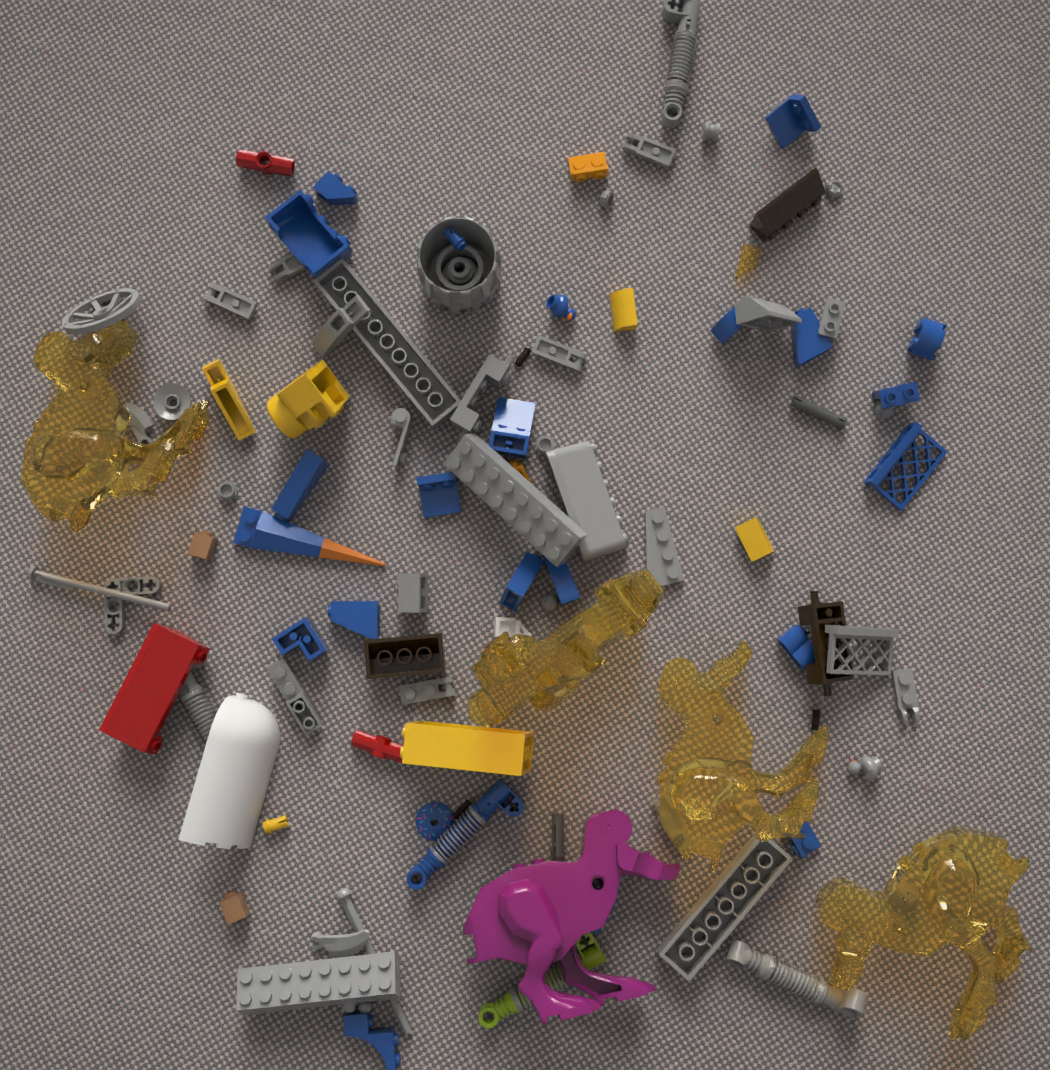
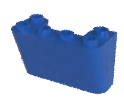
[265,190,353,278]

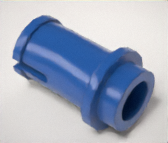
[443,226,467,251]

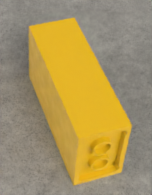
[400,720,535,776]

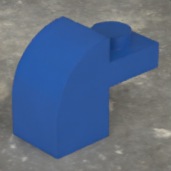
[710,307,743,344]

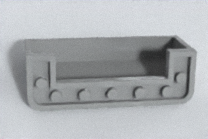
[545,440,629,564]

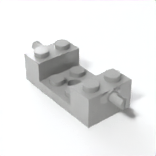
[450,354,516,443]

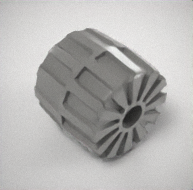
[417,216,502,315]

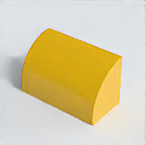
[609,288,638,332]
[734,517,774,562]

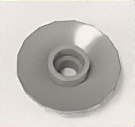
[153,383,191,420]

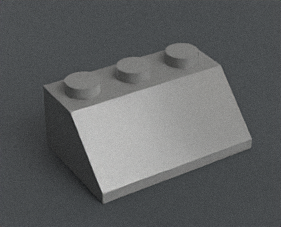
[734,295,802,332]

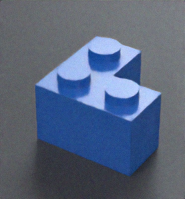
[272,618,329,661]

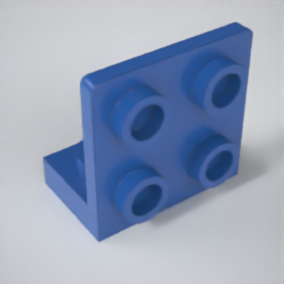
[765,94,821,148]
[416,472,461,518]

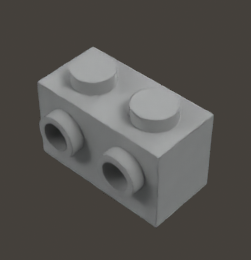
[397,573,428,613]

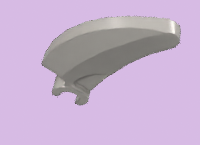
[110,401,154,450]
[311,929,370,958]

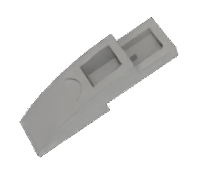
[311,295,371,358]
[266,657,323,736]

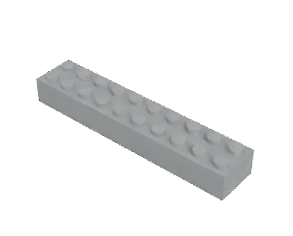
[313,258,461,430]

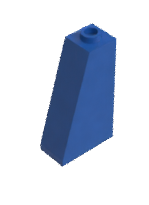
[272,448,329,521]
[541,553,580,606]

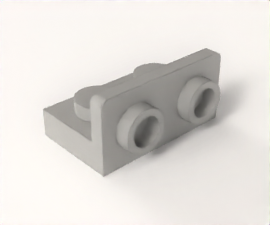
[818,298,845,343]

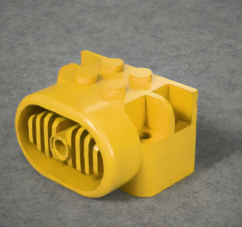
[267,360,350,439]

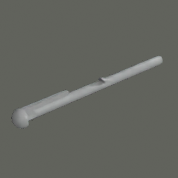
[27,566,171,612]
[337,888,412,1035]

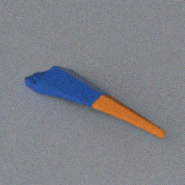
[233,506,386,566]

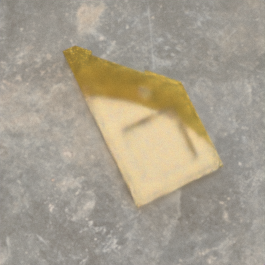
[735,244,761,279]

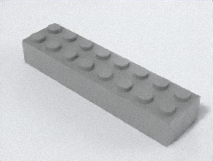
[444,433,588,567]
[657,829,793,982]
[236,951,401,1015]

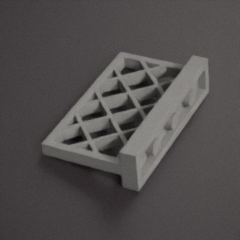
[825,625,899,675]

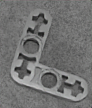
[104,576,162,635]

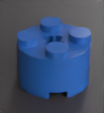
[907,318,947,361]

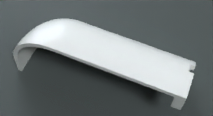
[178,693,280,849]

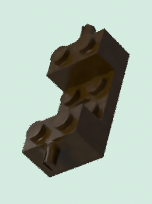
[797,591,854,696]

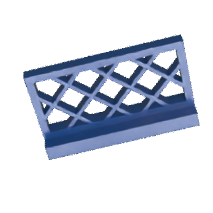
[863,422,948,511]

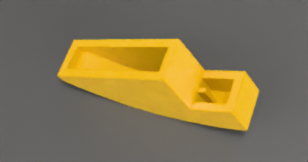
[202,358,256,441]

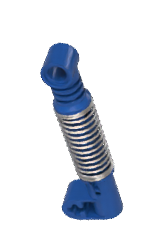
[406,778,524,890]

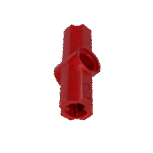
[236,149,295,177]
[351,730,404,764]

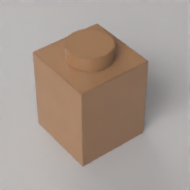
[187,530,218,561]
[219,890,250,925]

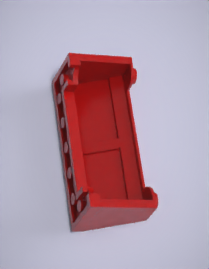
[99,623,210,755]

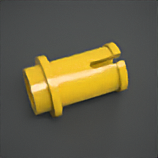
[263,815,289,834]

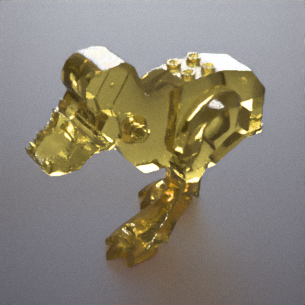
[21,319,211,532]
[468,569,664,727]
[656,640,830,872]
[815,826,1033,1041]

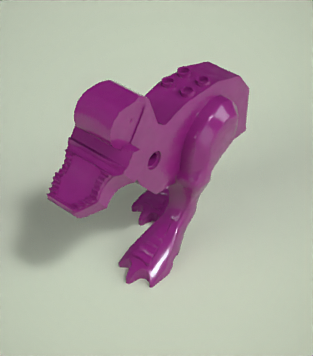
[462,810,680,1024]

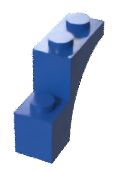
[343,1009,401,1070]

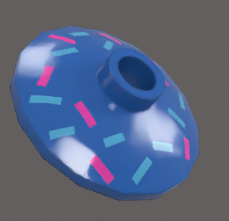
[415,802,454,841]

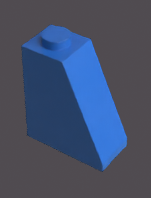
[791,307,833,368]
[499,552,544,612]
[328,601,380,639]

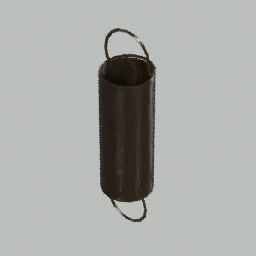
[513,345,532,370]
[811,703,820,736]
[450,796,475,822]

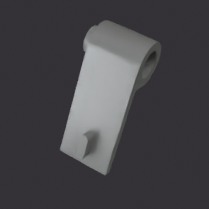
[391,408,412,469]

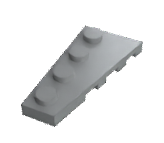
[645,506,684,590]

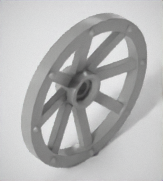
[62,288,141,335]

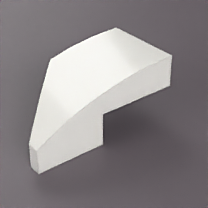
[494,617,532,638]

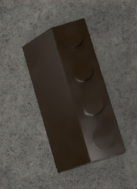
[750,167,825,243]
[364,633,447,679]

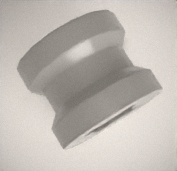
[702,121,720,143]

